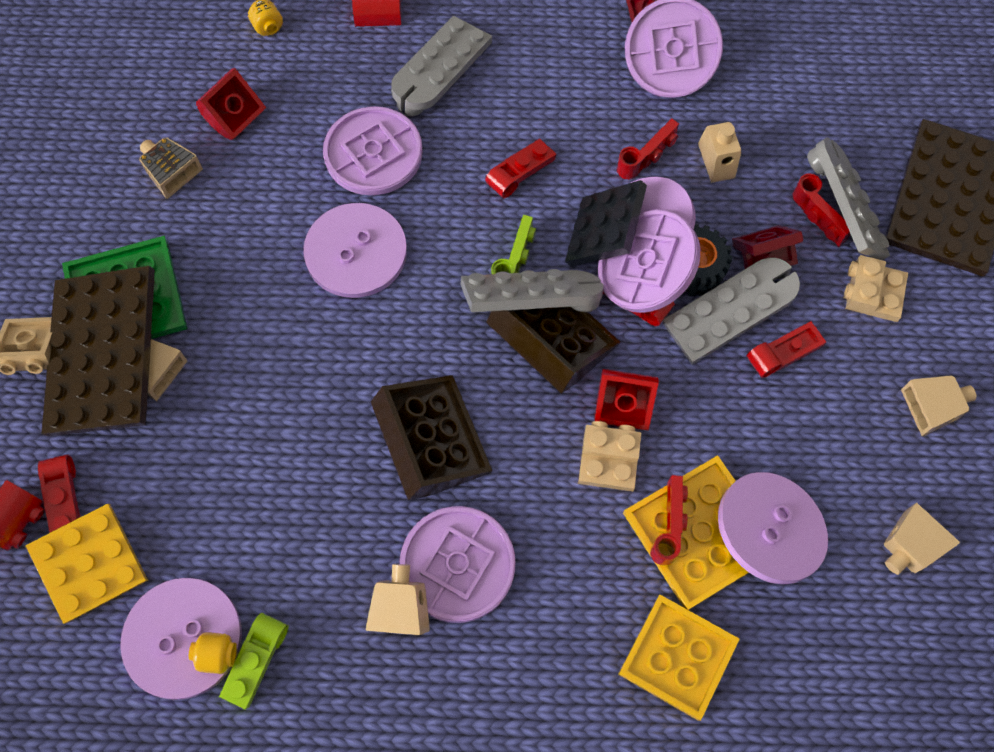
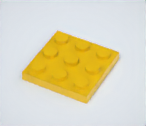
[25,504,148,624]
[618,594,740,721]

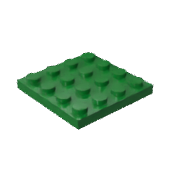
[62,235,188,339]

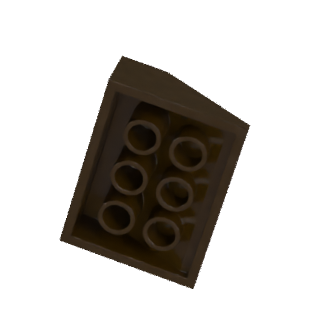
[486,306,620,394]
[371,375,492,501]

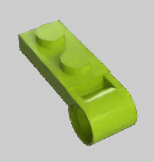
[491,215,536,274]
[219,613,289,710]

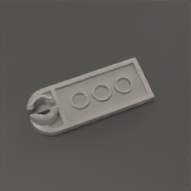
[391,15,492,116]
[807,138,890,260]
[662,258,800,365]
[461,269,603,312]

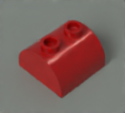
[352,0,401,27]
[196,68,267,140]
[594,369,659,431]
[0,480,45,551]

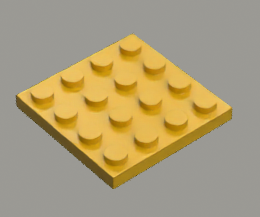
[623,455,749,610]

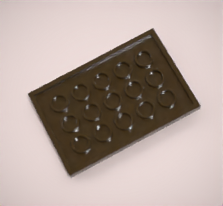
[885,119,994,277]
[41,266,155,436]

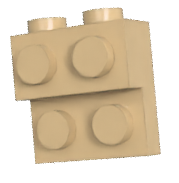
[844,255,908,322]
[0,317,52,375]
[578,421,641,492]

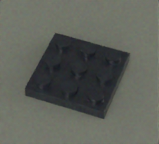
[565,180,647,267]

